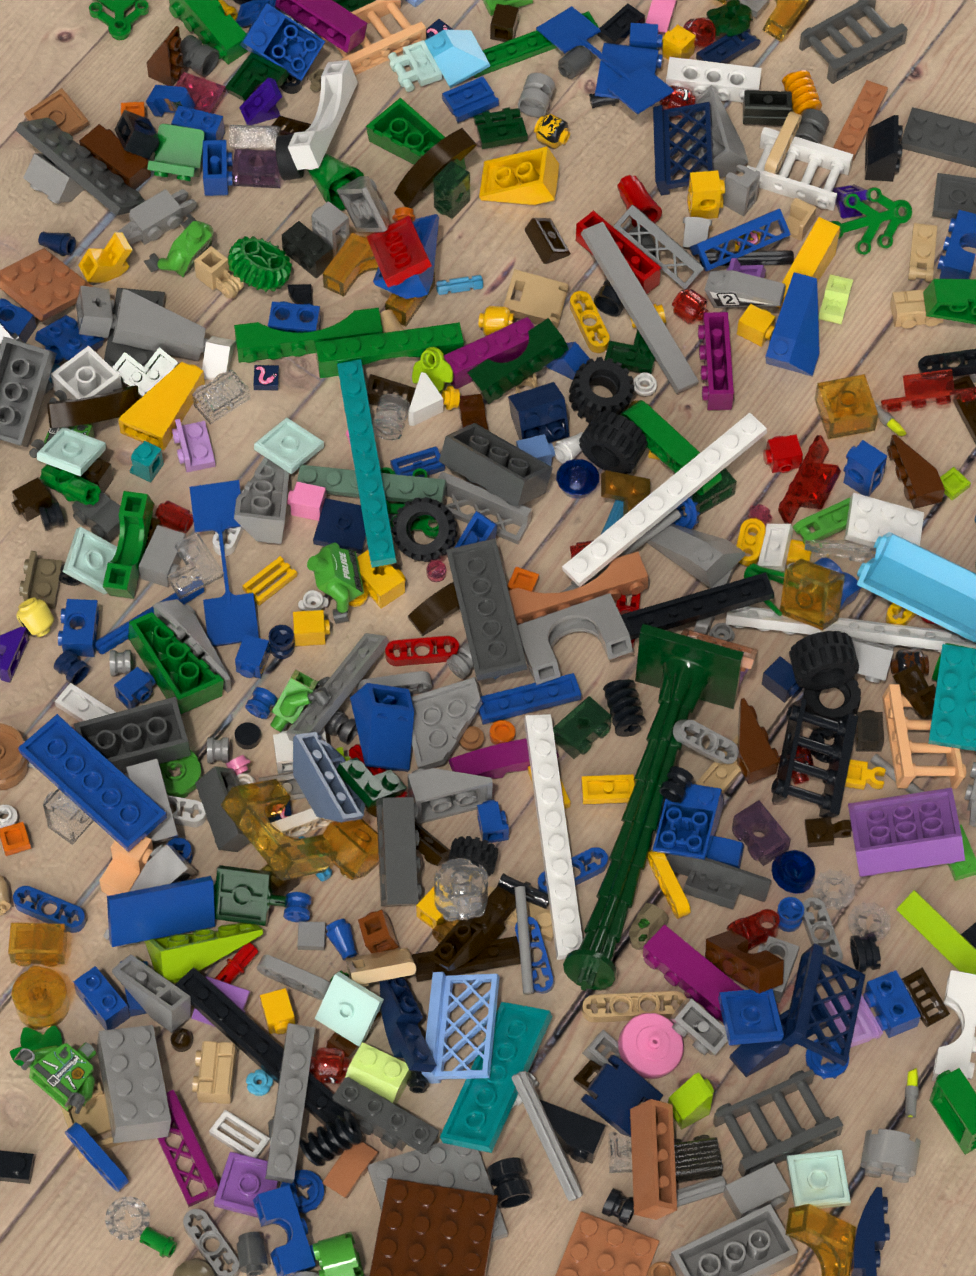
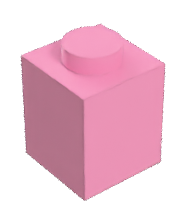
[287,482,326,521]

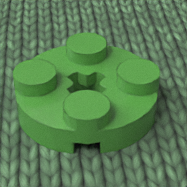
[159,750,202,798]

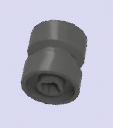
[181,35,219,77]
[795,109,830,144]

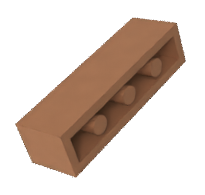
[630,1099,677,1220]

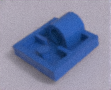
[35,315,104,364]

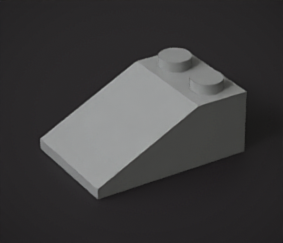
[337,176,389,232]
[408,768,493,824]

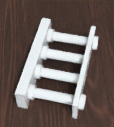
[747,127,853,211]

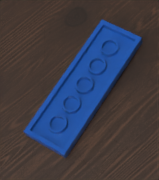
[18,714,167,852]

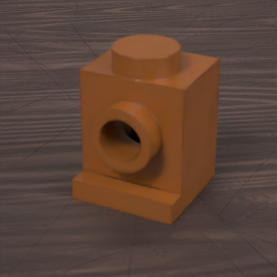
[358,909,399,953]

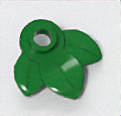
[10,1025,62,1067]

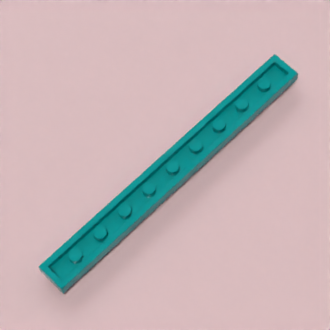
[337,359,397,568]

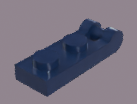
[696,28,761,64]

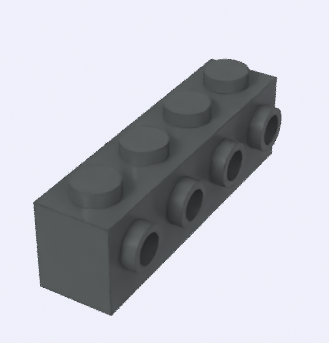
[376,797,422,906]

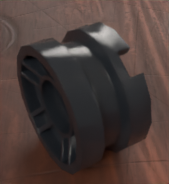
[850,932,881,972]

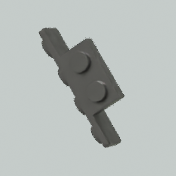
[667,854,771,909]
[333,1077,439,1154]

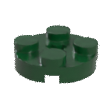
[706,0,753,37]

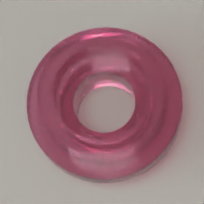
[748,504,772,526]

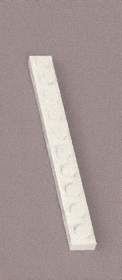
[562,413,767,587]
[726,606,976,653]
[524,714,583,960]

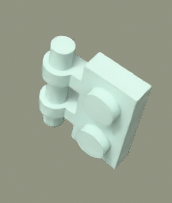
[388,40,442,92]

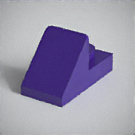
[239,77,282,126]
[832,184,867,219]
[0,626,29,683]

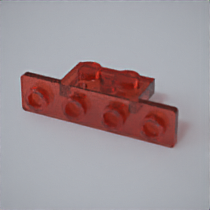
[881,369,976,412]
[778,435,841,524]

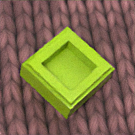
[940,467,971,501]

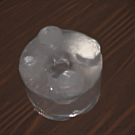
[434,858,488,921]

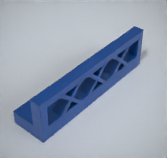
[690,209,791,271]

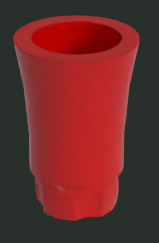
[617,175,662,227]

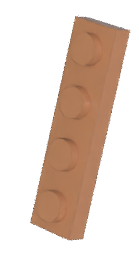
[833,80,888,161]

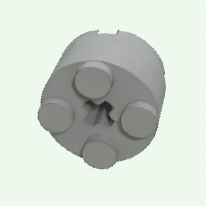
[860,1129,921,1183]

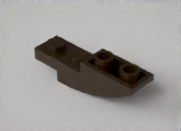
[428,886,516,971]

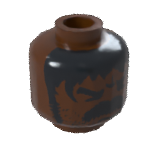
[890,649,929,677]

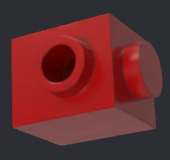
[763,434,803,473]

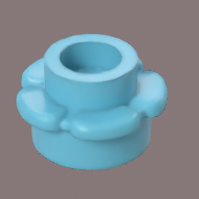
[246,1069,273,1096]

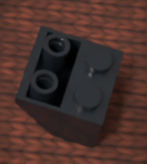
[865,115,903,182]

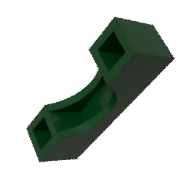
[467,318,569,404]

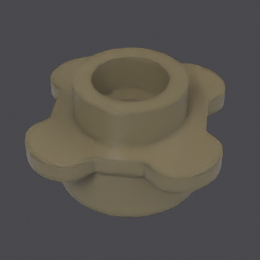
[309,69,324,92]

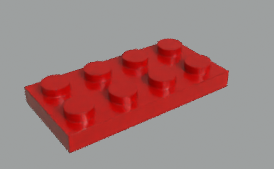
[366,215,432,288]

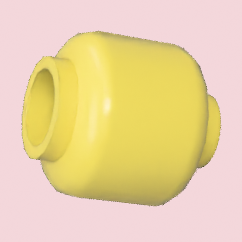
[16,597,54,637]

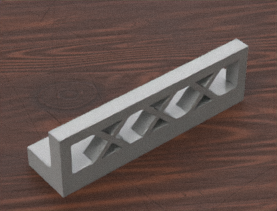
[437,472,532,545]

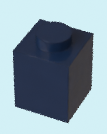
[761,656,803,703]

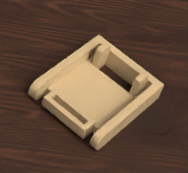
[503,269,569,328]
[346,948,416,987]
[60,1082,125,1159]

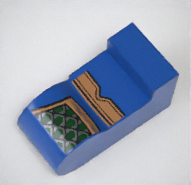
[146,85,195,117]

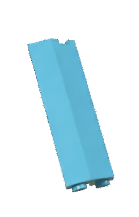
[857,532,976,643]

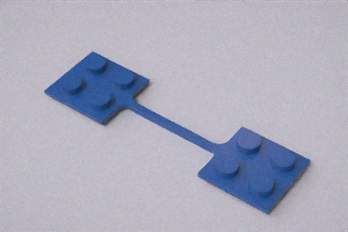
[536,6,674,114]
[189,480,259,647]

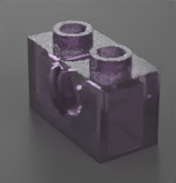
[232,149,281,189]
[732,800,791,866]

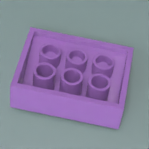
[848,788,965,877]

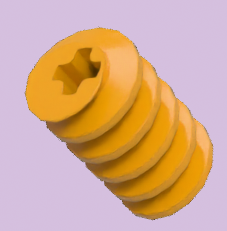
[782,70,822,115]

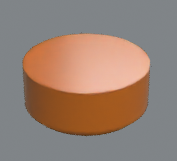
[489,720,515,745]

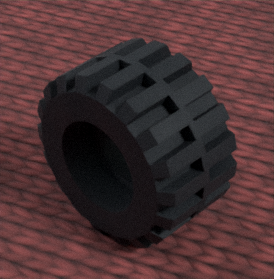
[569,357,634,423]
[579,411,648,474]
[391,497,458,562]
[789,631,859,690]

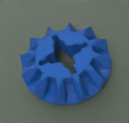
[672,495,700,529]
[805,1037,849,1079]
[280,1170,324,1214]

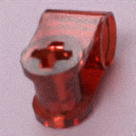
[726,909,780,951]

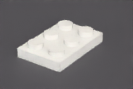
[844,493,924,547]

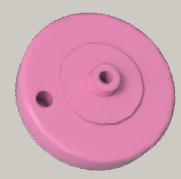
[618,1013,684,1079]

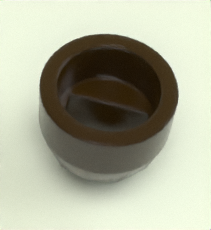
[170,1028,193,1052]

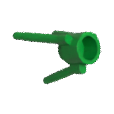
[744,563,797,616]

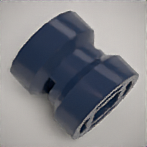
[268,625,295,659]
[54,650,90,685]

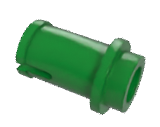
[139,1226,177,1258]

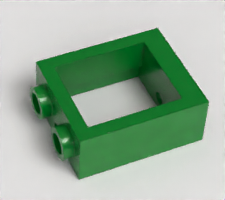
[929,1068,976,1155]

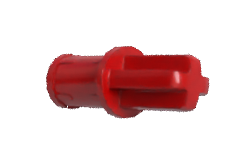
[214,943,258,984]

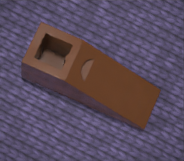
[146,26,185,86]
[887,434,945,509]
[737,698,780,784]

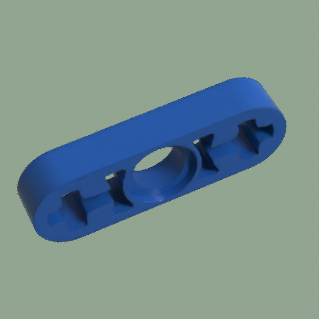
[538,847,608,894]
[13,886,86,933]
[515,917,555,994]
[65,1122,129,1192]

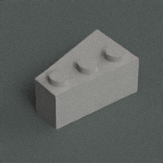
[125,759,179,845]

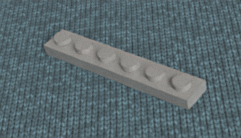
[286,633,389,741]
[265,1023,315,1184]

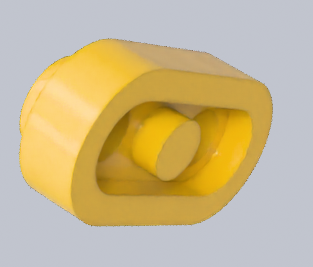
[736,518,766,566]

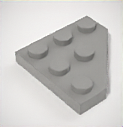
[411,677,483,770]

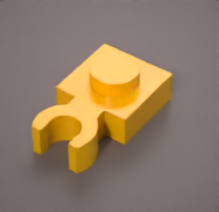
[845,759,886,790]

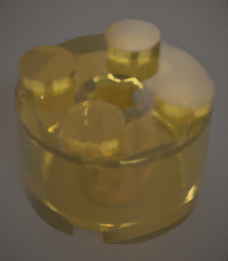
[12,966,69,1030]

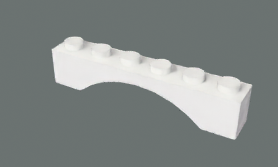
[288,60,358,170]

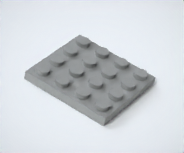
[368,1142,508,1242]

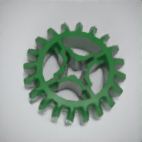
[228,236,292,292]

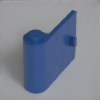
[595,43,663,99]

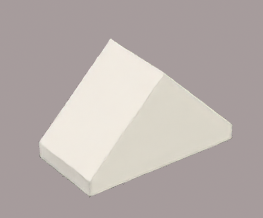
[202,336,236,383]
[408,372,443,426]

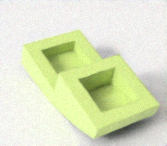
[818,274,853,324]

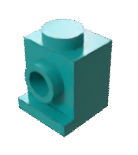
[129,441,164,483]

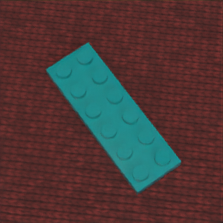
[440,1002,553,1153]

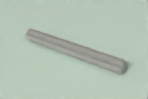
[512,1071,583,1201]

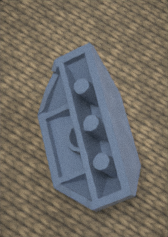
[293,732,366,822]

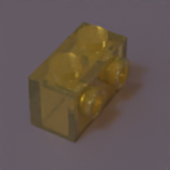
[8,923,67,967]

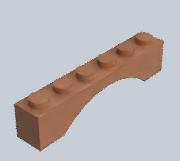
[509,551,648,625]

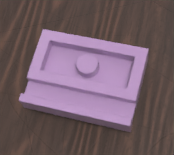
[824,993,883,1048]

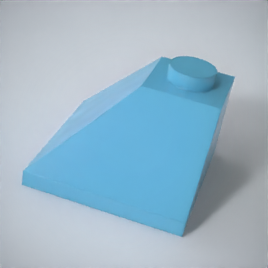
[425,30,491,89]

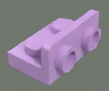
[172,419,216,472]

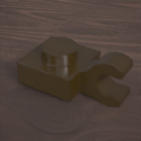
[804,817,852,848]

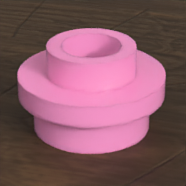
[226,754,251,776]

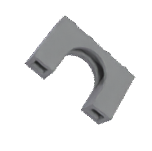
[517,593,633,685]

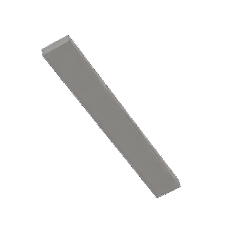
[581,222,699,394]

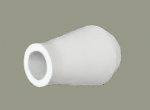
[554,432,583,463]

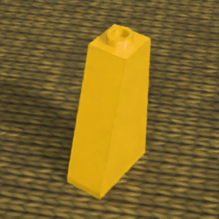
[776,217,840,310]
[118,362,205,451]

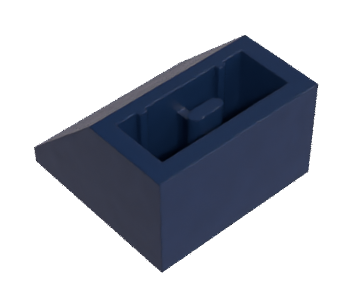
[508,382,570,443]

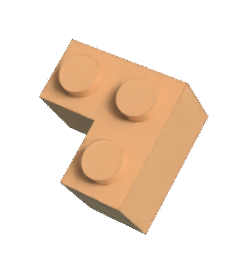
[99,837,153,895]

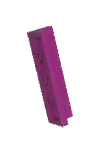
[157,1089,218,1207]

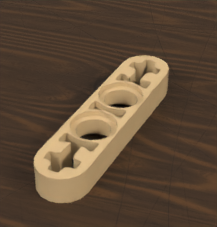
[582,991,686,1023]

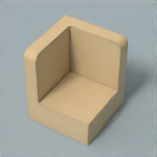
[781,198,817,241]

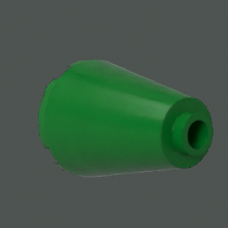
[307,153,364,210]

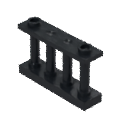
[771,698,858,818]

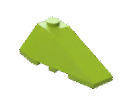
[145,923,263,983]

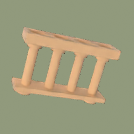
[319,0,426,75]
[882,684,966,789]

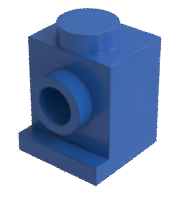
[114,666,156,709]
[477,800,509,843]

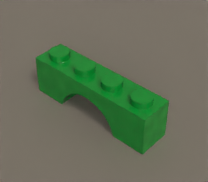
[102,491,155,599]

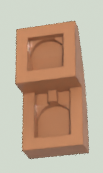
[323,1141,379,1199]

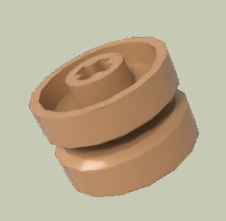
[0,723,28,790]

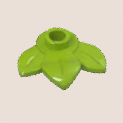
[412,347,453,393]

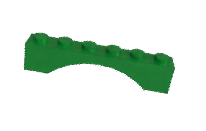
[234,307,383,363]
[315,322,464,378]

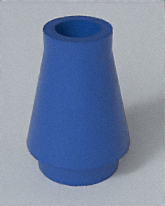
[326,919,358,961]

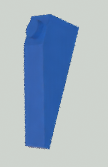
[373,214,439,299]
[765,272,820,377]

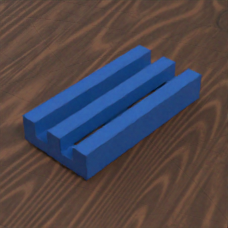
[390,446,445,477]

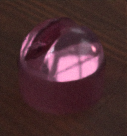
[426,560,446,582]

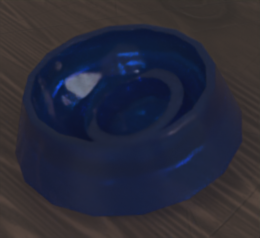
[556,459,599,499]
[771,850,815,894]

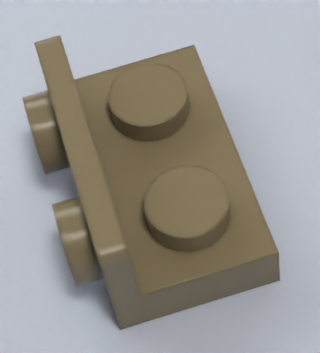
[19,551,63,609]

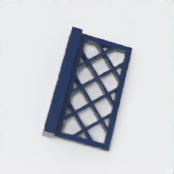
[653,102,714,196]
[782,943,865,1066]

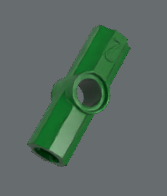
[39,464,101,505]

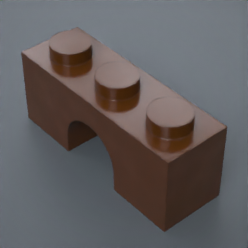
[705,930,784,994]

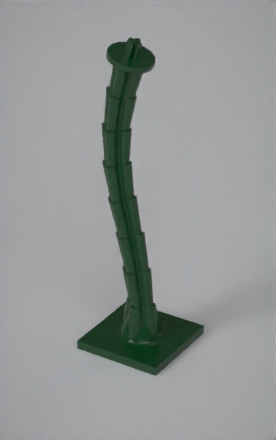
[563,624,744,991]

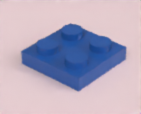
[718,988,784,1045]

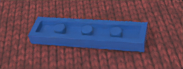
[478,673,582,725]

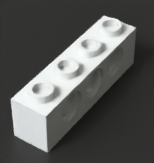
[666,57,762,103]

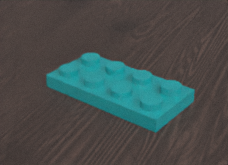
[928,644,976,751]

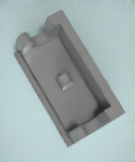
[723,165,760,216]

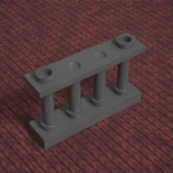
[799,0,908,84]
[713,1069,843,1177]

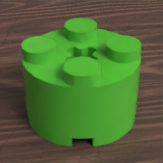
[312,1232,364,1276]

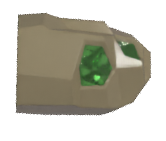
[629,903,669,950]

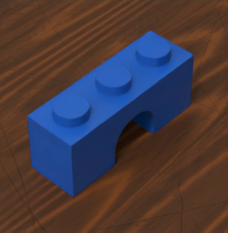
[937,210,976,279]
[253,1185,317,1276]

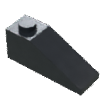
[540,1100,606,1164]

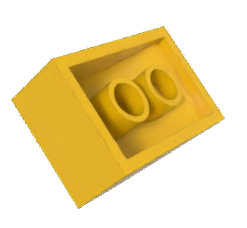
[479,146,559,205]

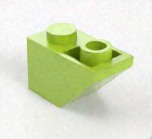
[668,1072,714,1130]

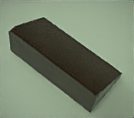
[525,218,571,264]

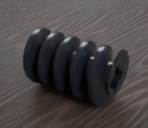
[603,679,646,737]
[299,1111,362,1166]

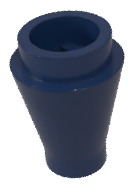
[38,231,76,256]

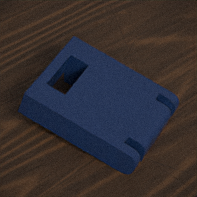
[581,1055,663,1140]

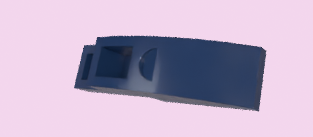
[380,977,437,1073]
[729,1001,828,1077]
[851,1187,890,1276]

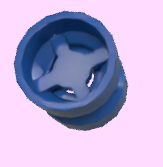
[775,897,804,932]

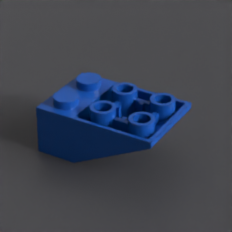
[239,3,326,81]
[350,683,414,772]
[653,784,724,860]

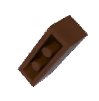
[79,124,151,190]

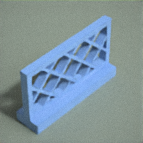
[422,972,500,1084]

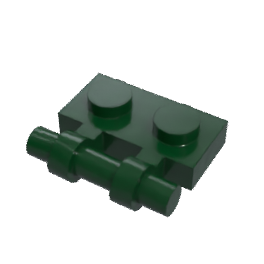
[473,107,528,149]

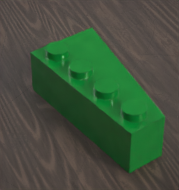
[169,0,248,65]
[366,98,466,182]
[923,279,976,325]
[128,612,224,714]

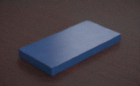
[107,876,215,947]

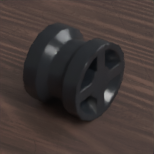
[38,502,65,531]

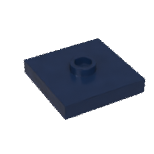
[313,498,366,554]

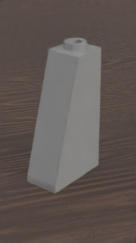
[112,289,208,361]

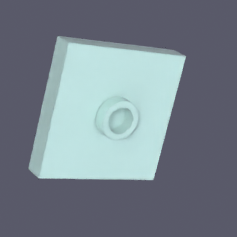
[254,418,324,474]
[37,427,106,476]
[63,527,117,595]
[315,972,384,1047]
[786,1150,851,1211]

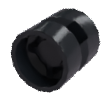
[594,278,624,317]
[487,1157,532,1209]

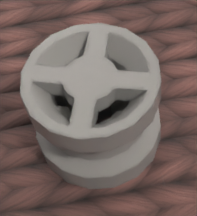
[109,650,132,676]
[207,737,229,763]

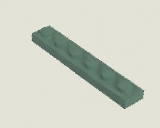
[297,465,447,504]

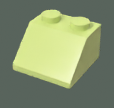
[345,1042,411,1105]

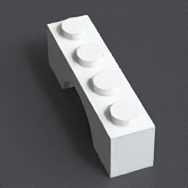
[932,970,976,1081]

